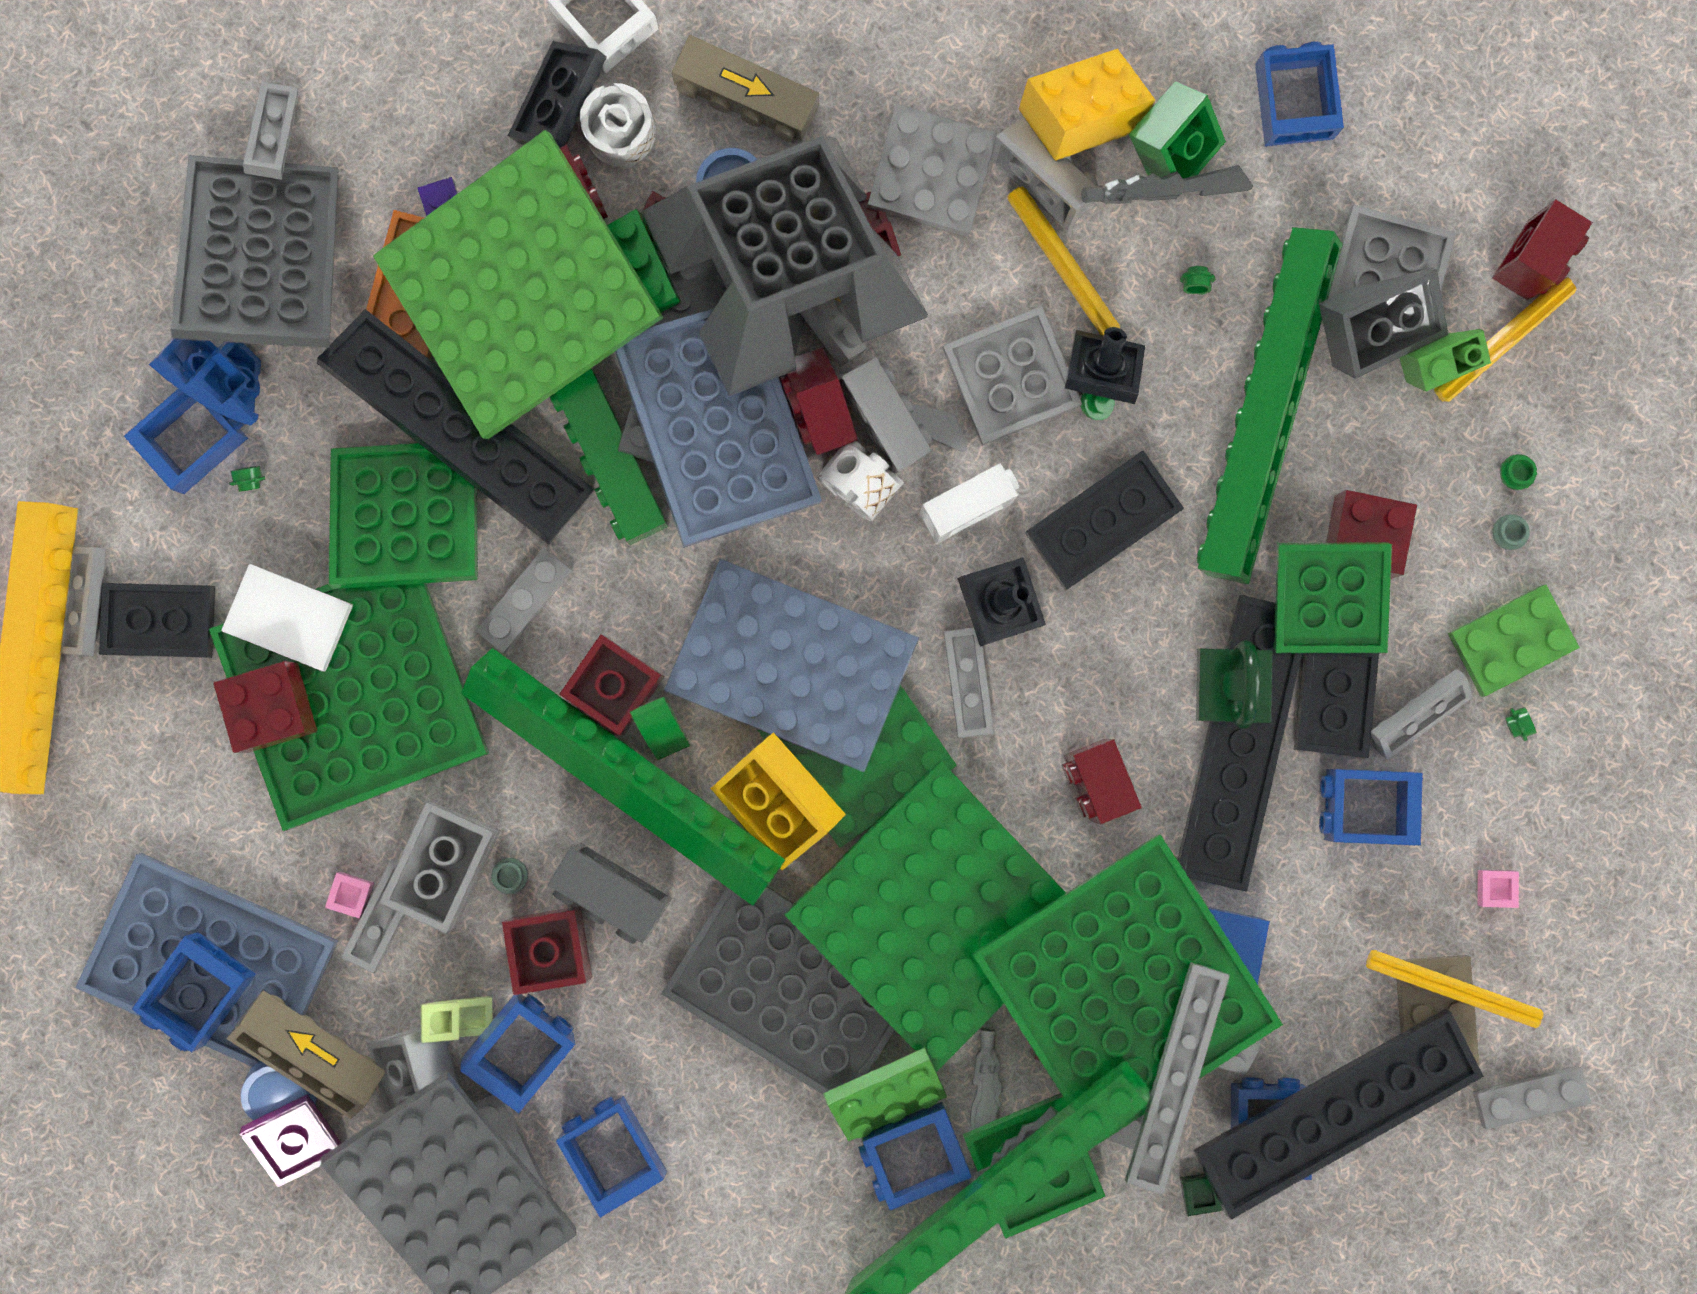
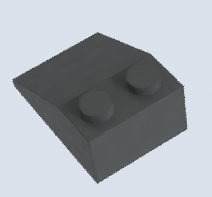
[1319,268,1448,379]

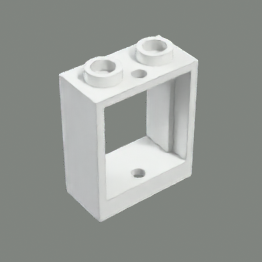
[547,0,658,74]
[920,463,1019,544]

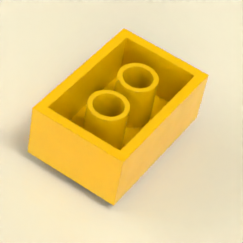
[1019,48,1155,161]
[710,732,846,870]

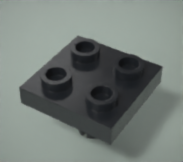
[1065,327,1146,404]
[957,557,1046,647]

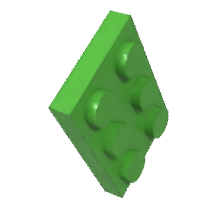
[1448,584,1580,697]
[823,1048,947,1142]

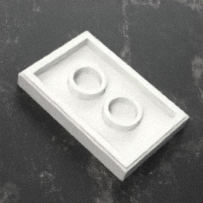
[221,564,353,671]

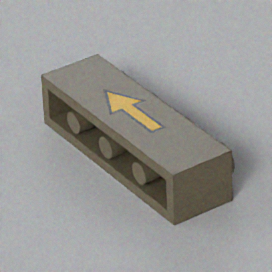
[671,34,819,142]
[227,991,386,1119]

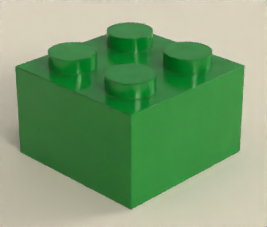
[1129,81,1226,195]

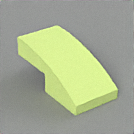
[421,996,493,1043]

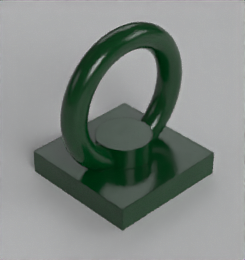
[1196,640,1273,729]

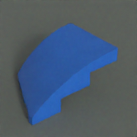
[149,339,261,426]

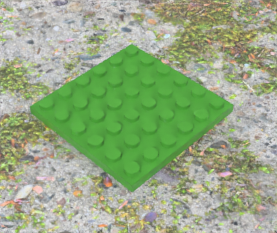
[373,130,664,439]

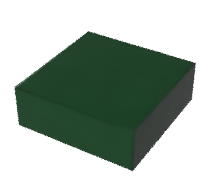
[1180,1173,1224,1216]

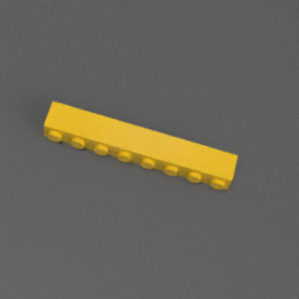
[0,501,78,794]

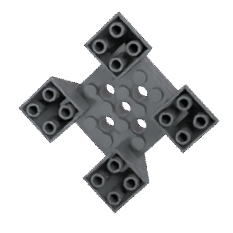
[641,135,928,396]

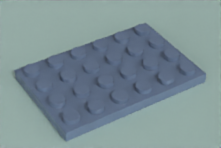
[615,309,822,548]
[664,559,919,772]
[75,853,339,1067]

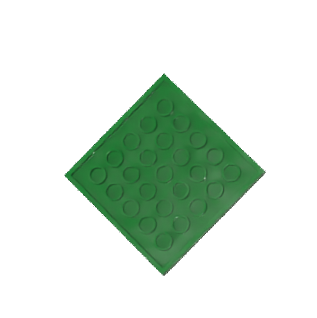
[209,583,489,831]
[784,761,1066,1072]
[972,834,1283,1146]

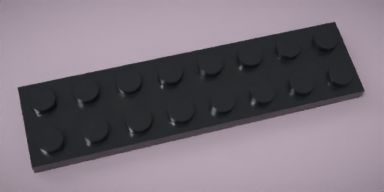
[317,309,594,545]
[1177,595,1302,892]
[1193,1009,1484,1220]

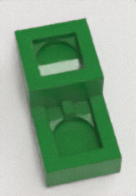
[630,696,690,760]

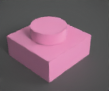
[1477,870,1519,908]
[325,872,374,919]

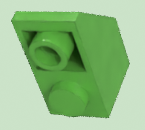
[1400,329,1491,392]

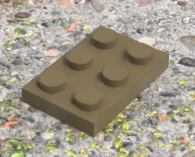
[1396,955,1480,1066]

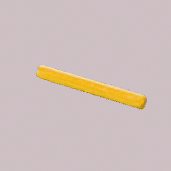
[1007,186,1120,336]
[1434,277,1577,402]
[1366,950,1544,1028]

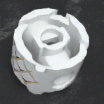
[580,83,656,169]
[817,441,904,521]

